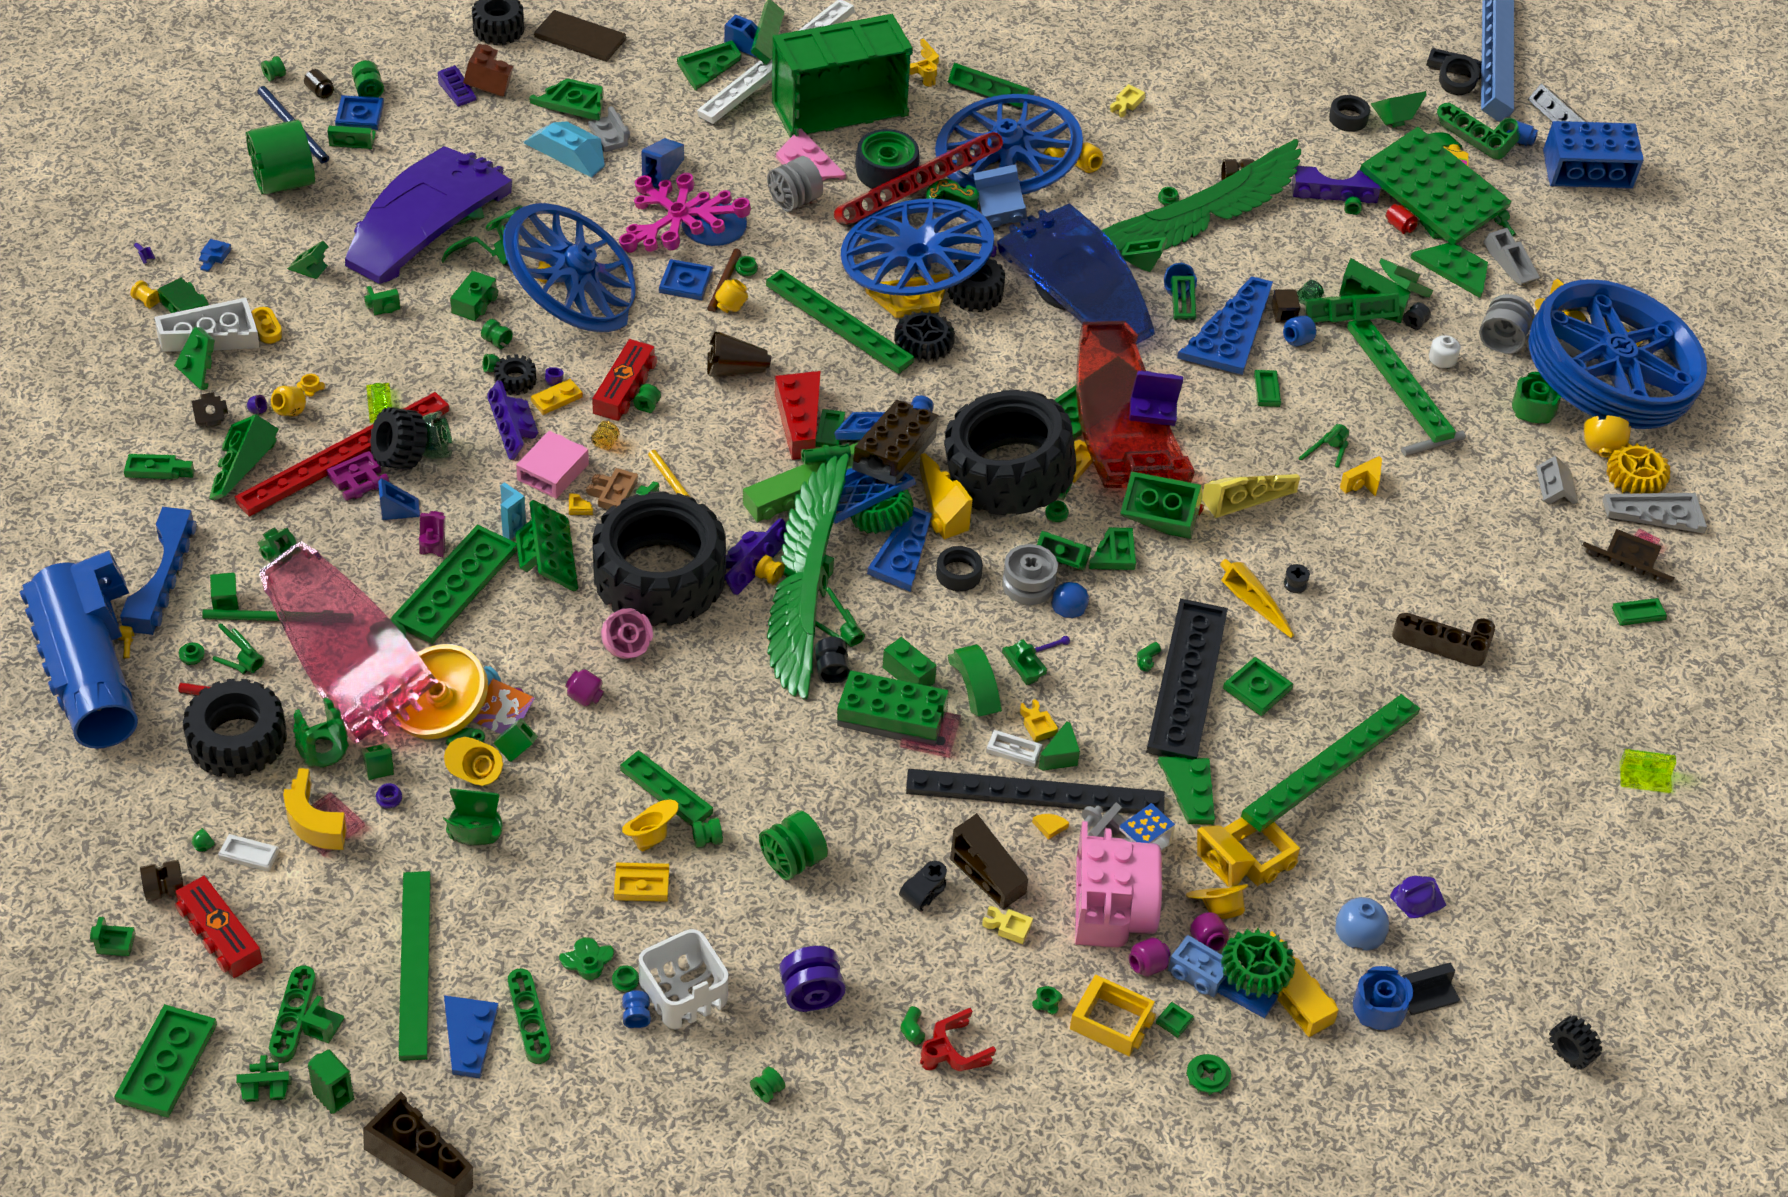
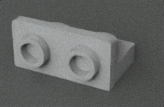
[588,106,630,152]

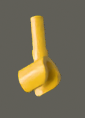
[118,625,135,659]

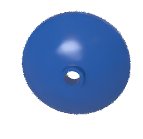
[682,203,747,246]

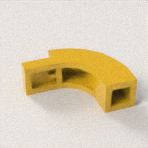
[283,768,347,850]

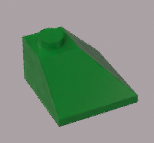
[1371,91,1427,128]

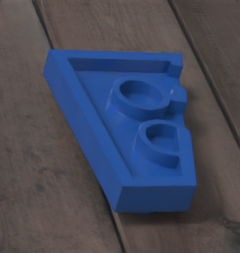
[444,995,499,1078]

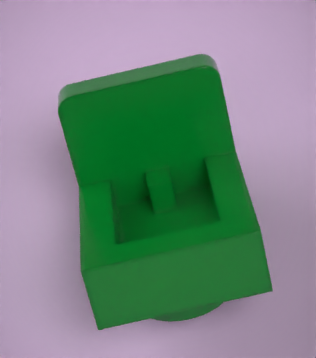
[364,286,401,316]
[90,917,136,956]

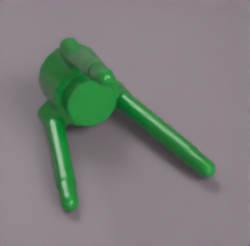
[1299,424,1350,468]
[815,587,865,647]
[212,623,264,675]

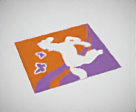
[472,679,535,734]

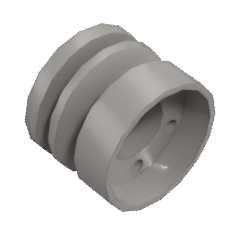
[767,156,823,212]
[1479,294,1535,354]

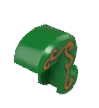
[926,179,979,210]

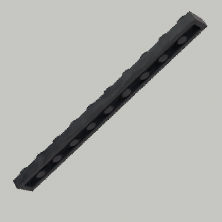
[906,769,1165,814]

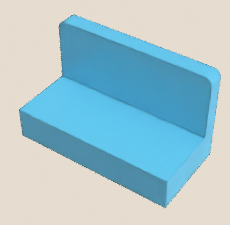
[500,482,526,540]

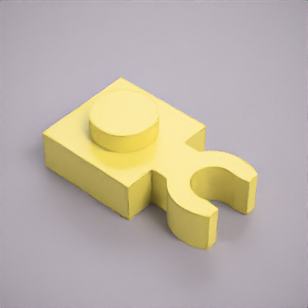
[1110,84,1145,117]
[982,906,1033,944]

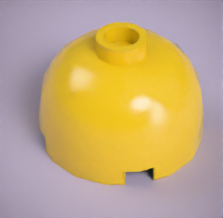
[1584,416,1631,458]

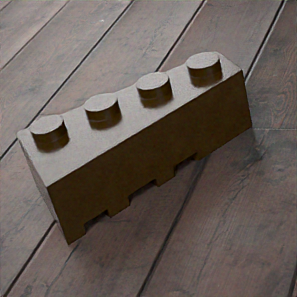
[363,1092,473,1197]

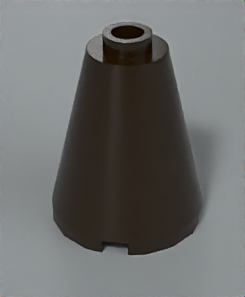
[707,331,771,377]

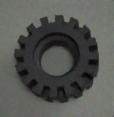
[494,354,537,395]
[1549,1015,1602,1070]

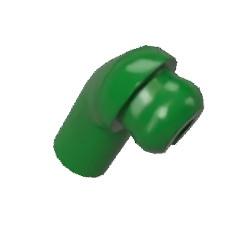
[1137,642,1161,672]

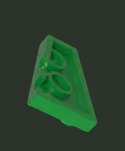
[1158,757,1215,825]

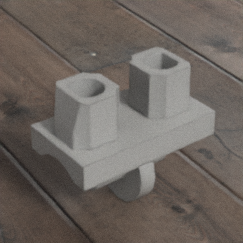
[1082,802,1125,838]

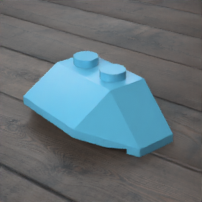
[524,121,605,178]

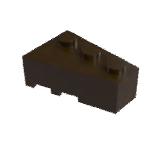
[950,813,1029,910]

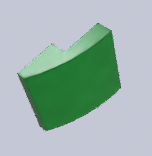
[1379,258,1433,298]

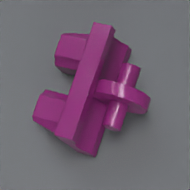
[419,511,446,557]

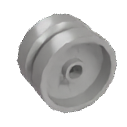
[1002,544,1058,605]

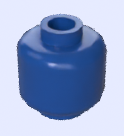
[1283,316,1317,346]

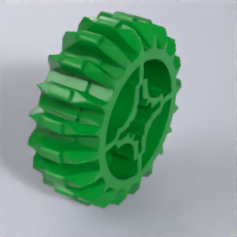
[851,489,914,534]
[1221,928,1296,998]

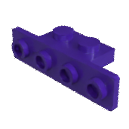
[487,380,539,460]
[724,519,788,595]

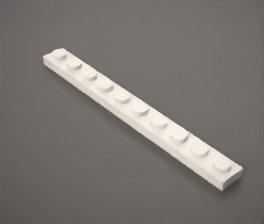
[697,0,855,124]

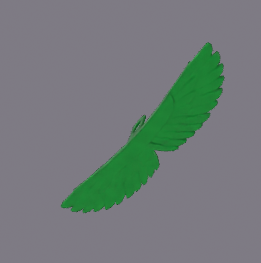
[1091,139,1301,255]
[767,454,849,699]

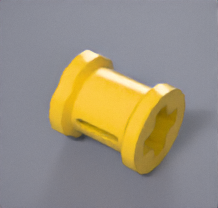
[130,280,160,309]

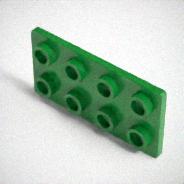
[515,500,578,591]

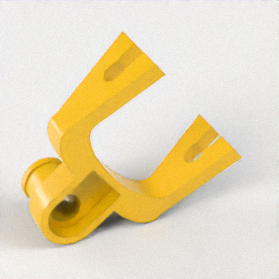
[909,38,939,87]

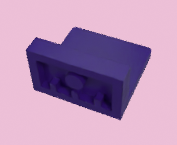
[1129,371,1183,426]

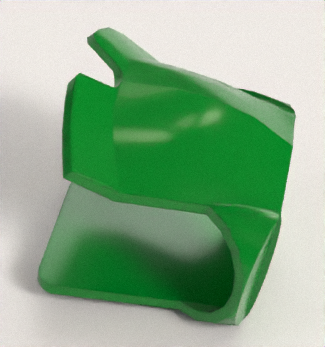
[443,789,503,846]

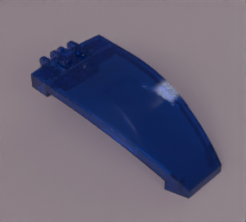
[997,203,1155,355]

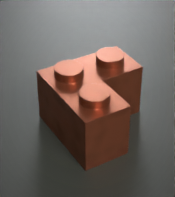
[463,43,514,97]

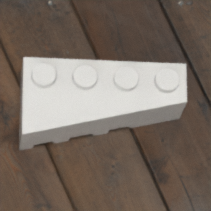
[154,298,259,352]

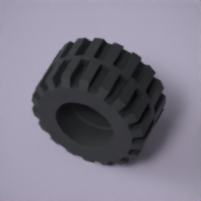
[472,0,525,45]
[948,257,1005,312]
[370,407,427,470]

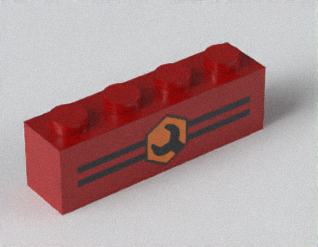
[592,339,657,421]
[175,875,263,979]

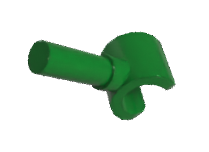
[1494,210,1516,236]

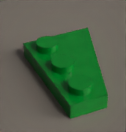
[677,40,742,91]

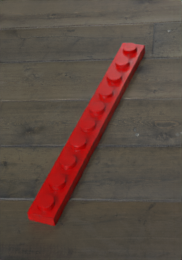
[235,392,449,517]

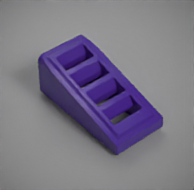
[438,65,477,107]

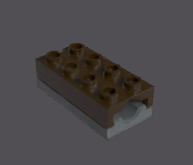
[852,400,939,485]

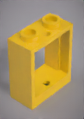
[1224,817,1300,887]
[1070,974,1156,1057]

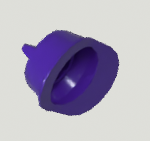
[1390,875,1446,918]

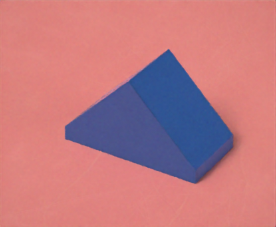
[378,478,420,520]

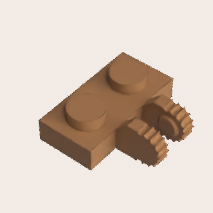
[586,468,638,509]

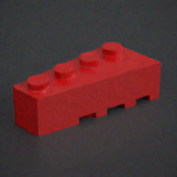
[775,371,821,460]

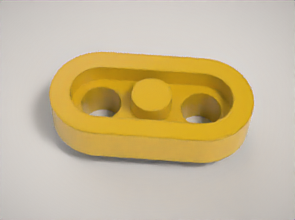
[251,307,282,344]

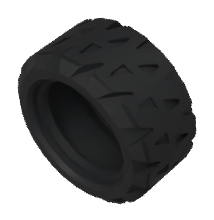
[944,389,1076,515]
[592,491,726,626]

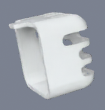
[639,929,728,1030]

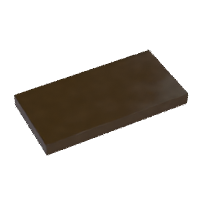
[534,10,626,62]

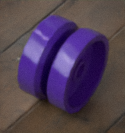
[779,946,846,1012]

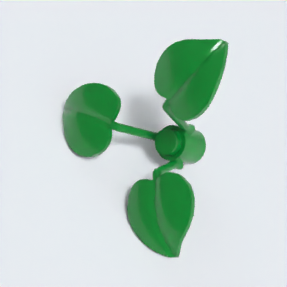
[441,205,523,266]

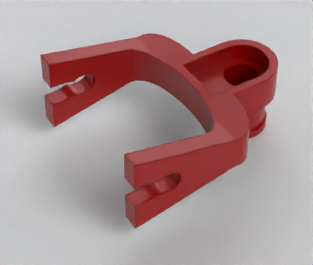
[920,1008,996,1071]

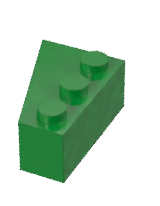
[1339,257,1411,323]

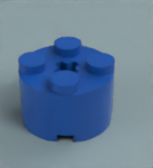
[1353,966,1413,1030]

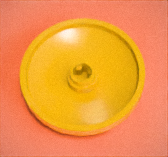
[388,644,488,739]

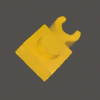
[1020,699,1058,742]

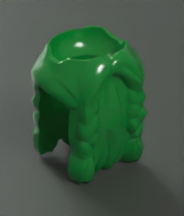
[293,698,349,768]

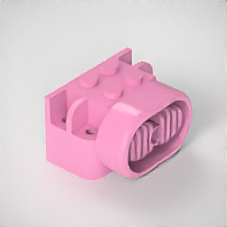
[1075,821,1162,947]

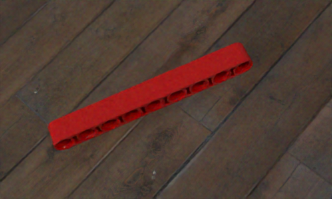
[834,132,1003,224]

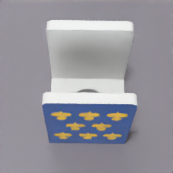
[1119,803,1175,851]

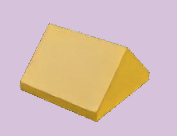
[1197,825,1256,887]

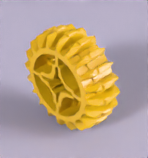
[1606,443,1671,494]

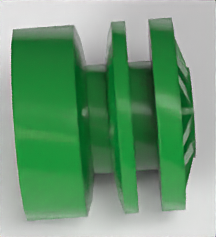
[759,810,828,880]

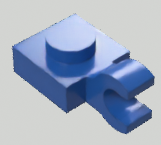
[199,239,232,272]

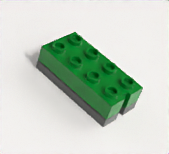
[837,670,949,748]

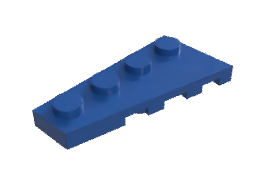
[867,507,932,592]

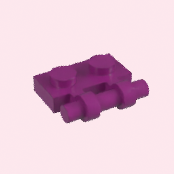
[327,451,389,501]

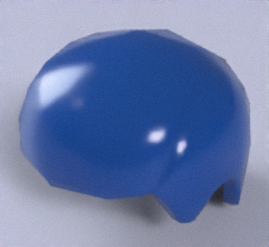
[1164,263,1197,299]
[1051,582,1089,618]

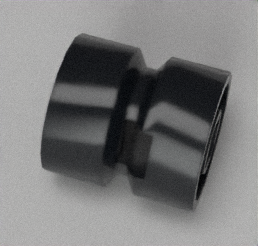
[815,637,850,683]

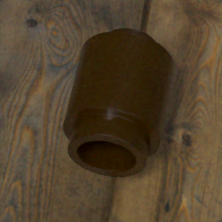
[304,69,334,99]

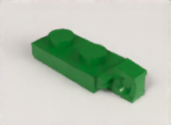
[124,454,195,479]

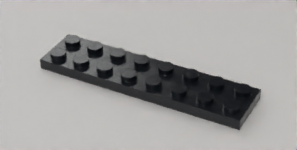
[1146,598,1228,760]

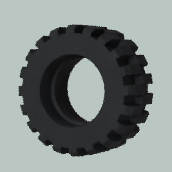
[183,678,287,778]

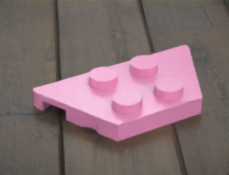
[776,129,846,181]

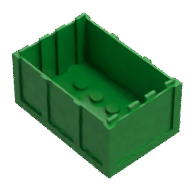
[772,14,913,138]

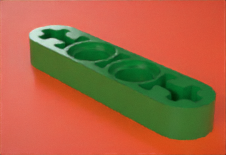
[269,965,316,1063]
[508,968,551,1064]

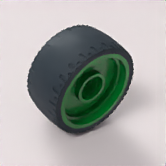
[855,129,920,190]

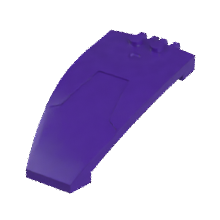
[345,146,512,284]

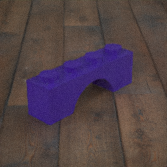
[1292,166,1381,203]

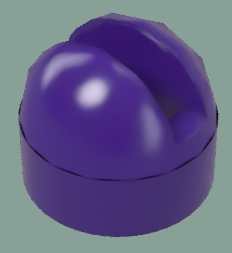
[545,367,564,387]
[246,395,267,414]

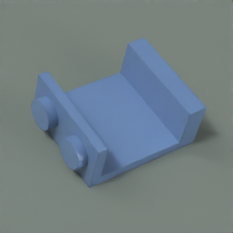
[973,164,1027,228]

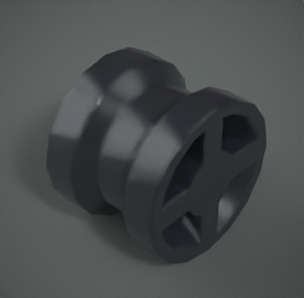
[1403,302,1431,330]
[1283,564,1310,593]

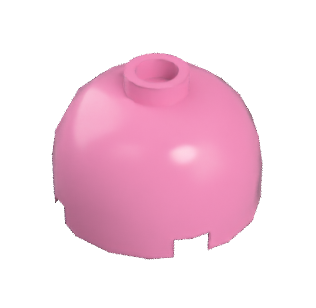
[601,608,653,659]

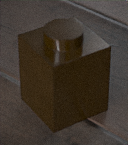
[1271,289,1300,323]

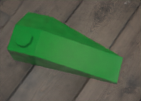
[209,414,279,501]

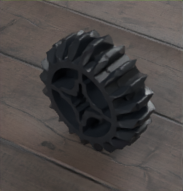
[894,310,955,363]

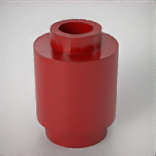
[1385,204,1418,234]

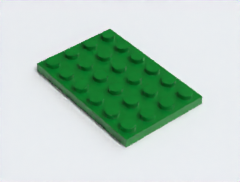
[1360,127,1512,245]

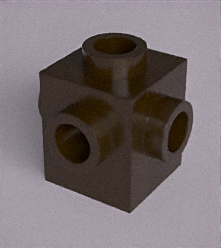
[191,392,228,427]

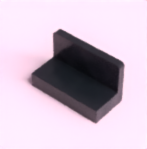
[1402,962,1460,1015]

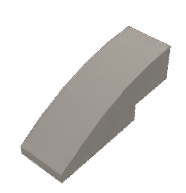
[1483,228,1540,285]

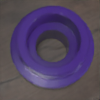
[376,783,402,808]

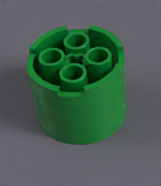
[245,119,315,194]

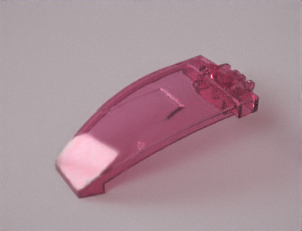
[259,541,438,743]

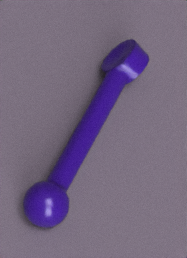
[1035,636,1070,652]

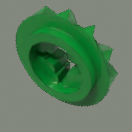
[1186,1054,1231,1096]

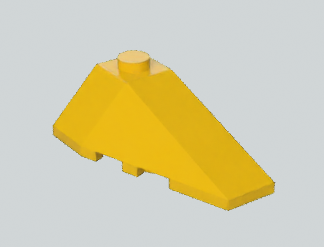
[919,453,972,540]

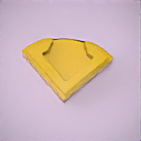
[569,493,593,515]
[1032,814,1069,840]

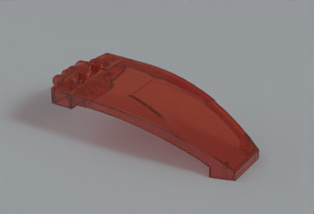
[1076,321,1195,488]

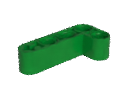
[1437,103,1520,160]

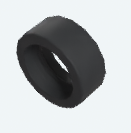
[1439,54,1479,95]
[1329,95,1370,132]
[936,546,983,592]

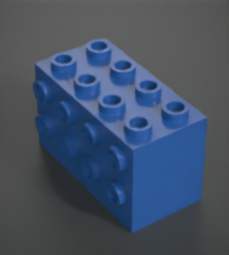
[1543,121,1644,188]

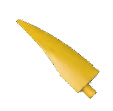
[1220,559,1294,638]

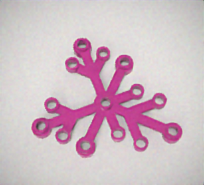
[619,173,751,253]

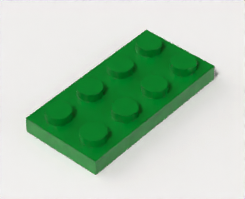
[114,1004,217,1118]

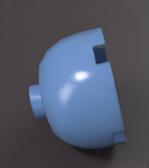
[1335,897,1389,951]

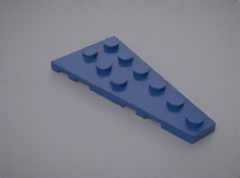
[1177,276,1273,375]

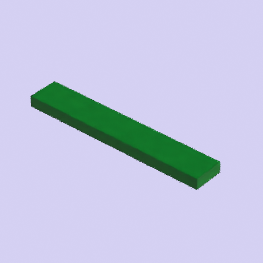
[751,0,785,65]

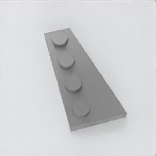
[1602,493,1707,534]

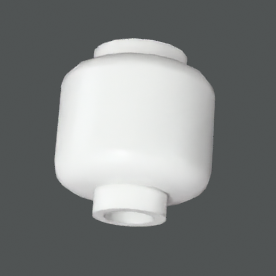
[1429,335,1461,368]

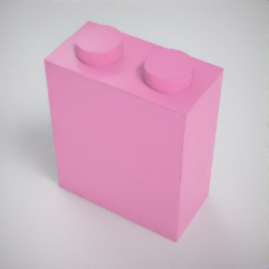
[516,431,589,499]

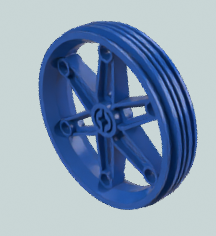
[1529,279,1707,429]

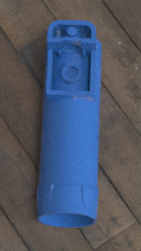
[20,550,138,749]

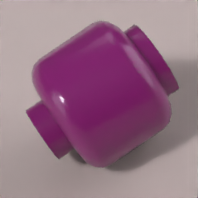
[565,669,604,707]
[1190,912,1230,952]
[1129,937,1171,977]

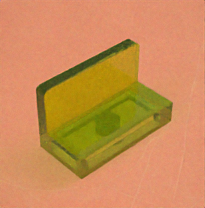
[1619,749,1676,793]

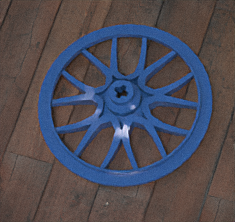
[935,94,1083,195]
[841,199,994,296]
[503,203,636,332]

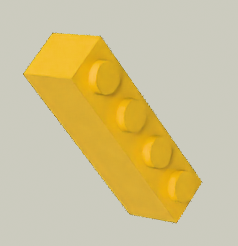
[1253,931,1339,1037]

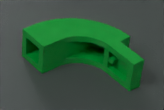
[948,644,1002,717]

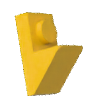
[1340,456,1382,496]

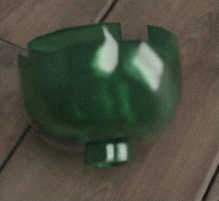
[422,411,452,459]

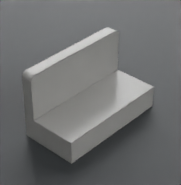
[1536,456,1578,504]

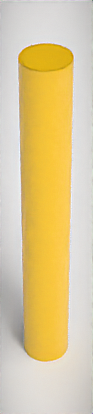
[648,450,690,497]

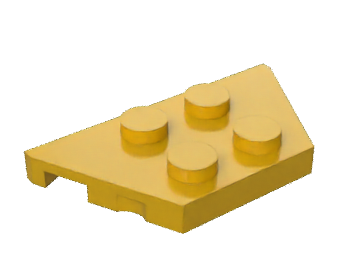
[865,273,949,318]

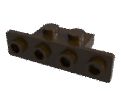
[1582,529,1675,584]

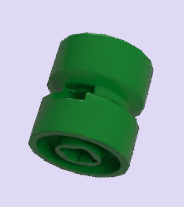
[351,60,384,98]

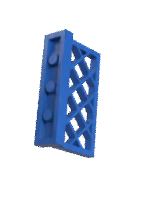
[834,468,916,524]

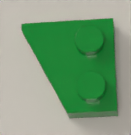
[174,327,215,390]
[1089,527,1136,570]

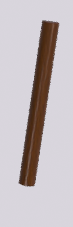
[707,248,741,312]

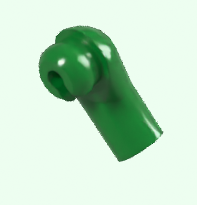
[446,727,485,745]
[900,1006,925,1045]

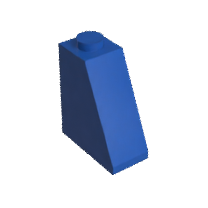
[641,138,684,189]

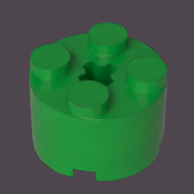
[1512,372,1562,424]

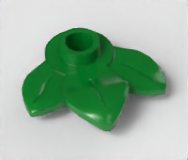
[559,937,614,980]

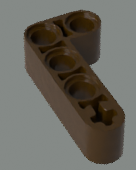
[1392,613,1495,667]

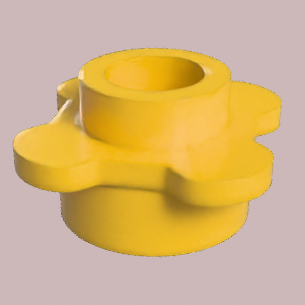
[297,374,325,397]

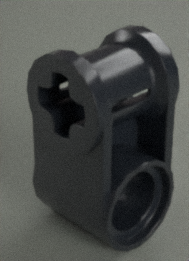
[899,861,947,912]

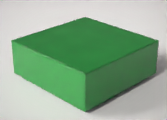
[1156,1002,1194,1038]

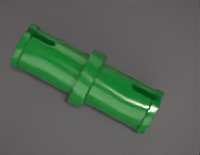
[801,444,851,464]

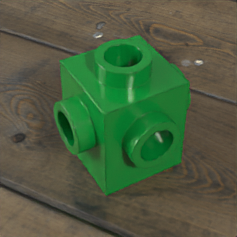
[257,527,300,564]

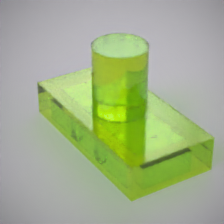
[366,383,392,423]

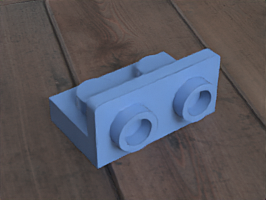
[1168,935,1226,998]

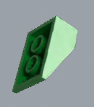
[1120,472,1202,539]

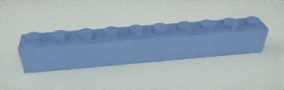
[1481,0,1514,121]

